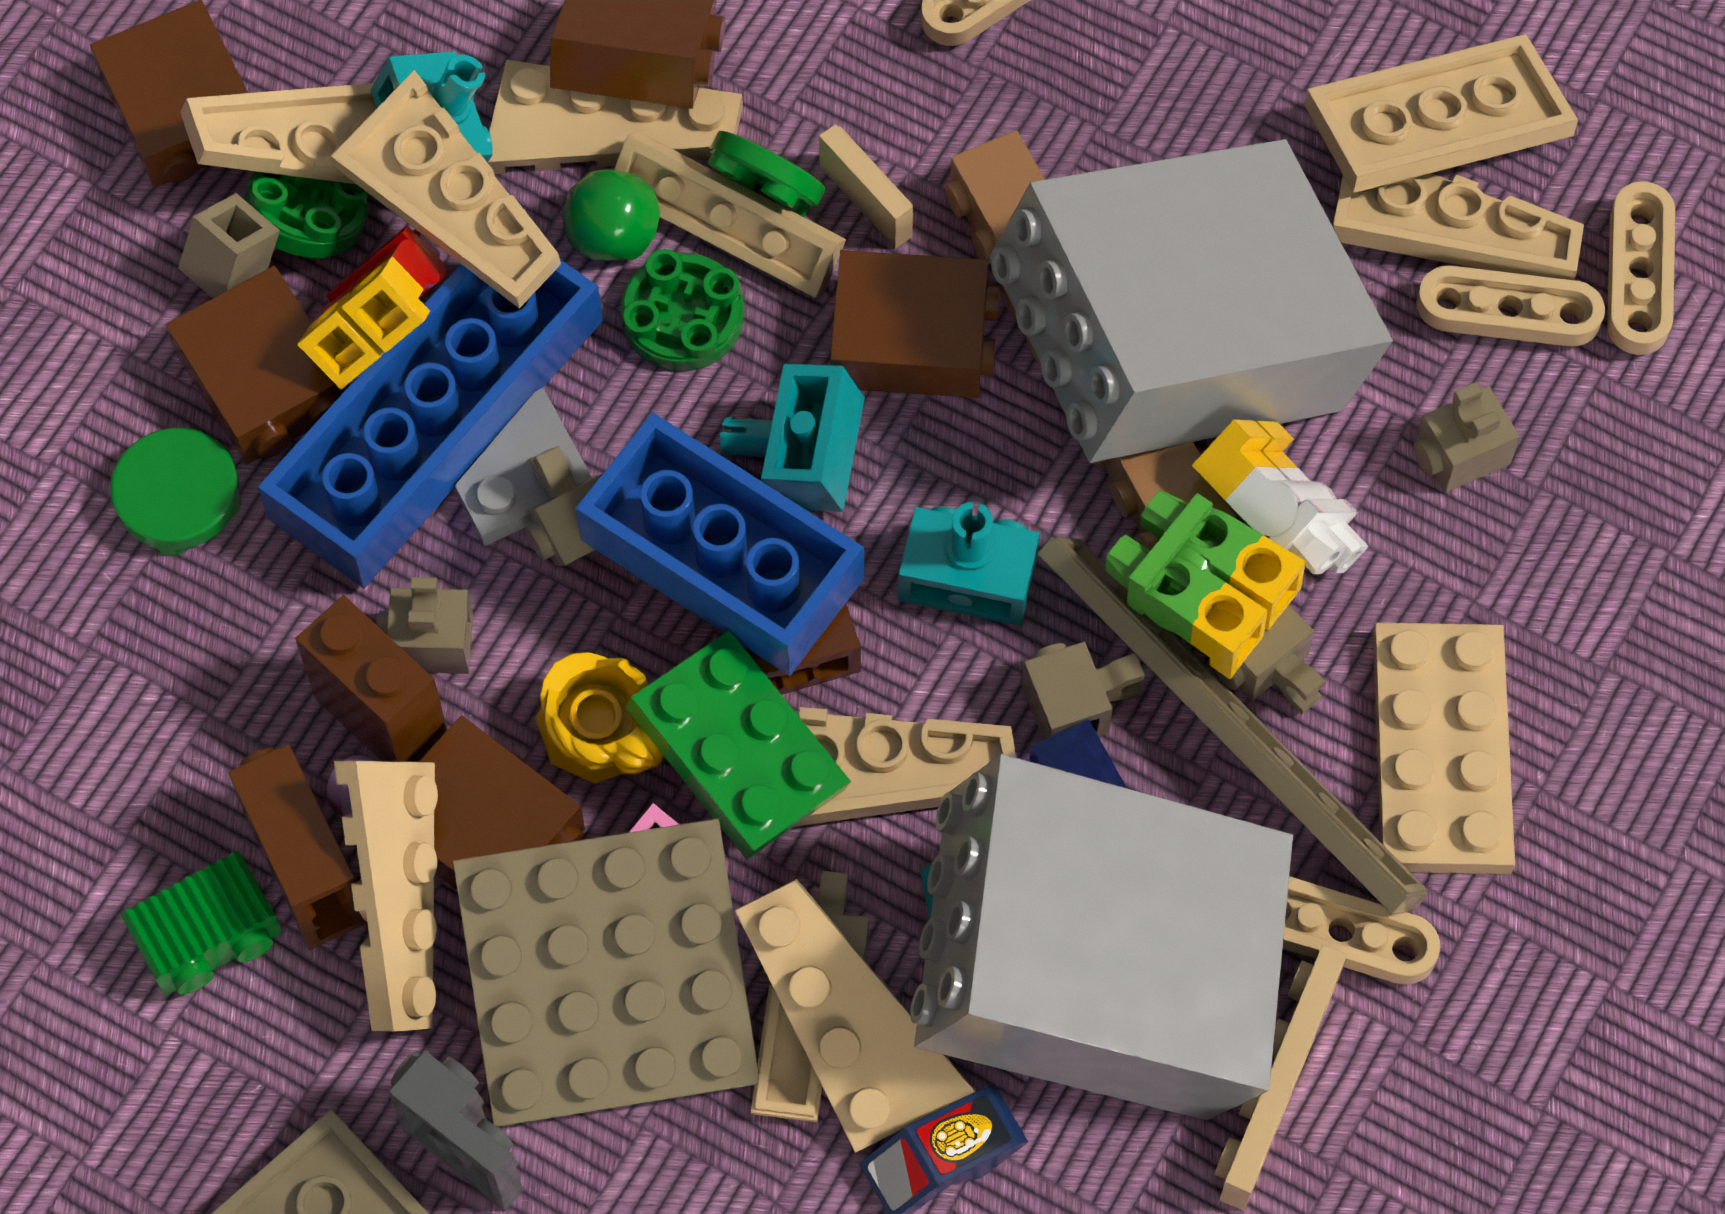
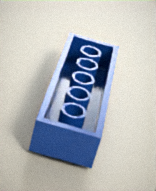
[258,260,603,589]

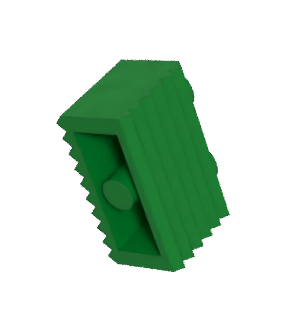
[120,851,282,996]

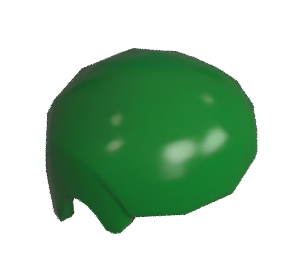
[562,169,660,262]

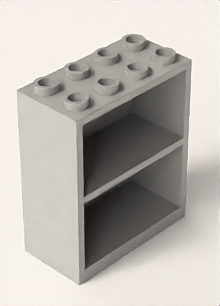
[989,139,1393,463]
[910,754,1293,1120]

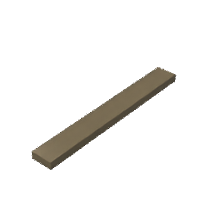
[1038,537,1429,914]

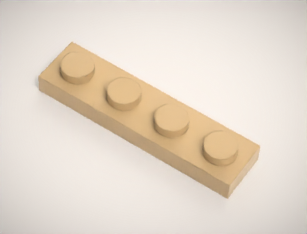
[614,131,846,298]
[1214,944,1347,1211]

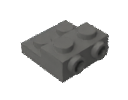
[389,1051,523,1212]

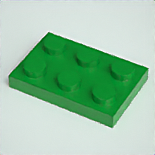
[625,630,851,860]

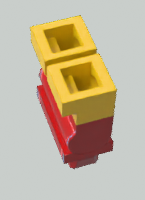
[297,225,450,389]

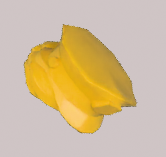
[535,652,664,784]

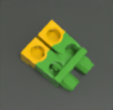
[1105,490,1306,679]

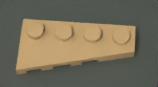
[488,60,743,174]
[331,70,561,309]
[180,83,377,184]
[1333,173,1584,280]
[794,707,1016,827]
[334,761,438,1032]
[735,879,976,1153]

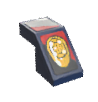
[859,1085,1028,1214]

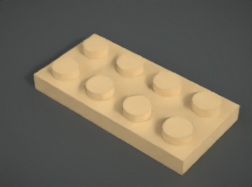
[1304,34,1578,193]
[1373,623,1515,874]

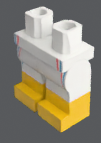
[1191,419,1368,574]

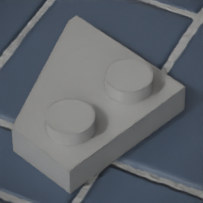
[455,388,592,546]

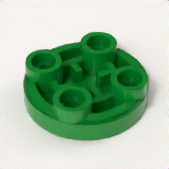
[708,131,826,218]
[244,171,369,258]
[620,249,744,371]
[110,428,241,556]

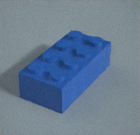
[575,412,865,676]

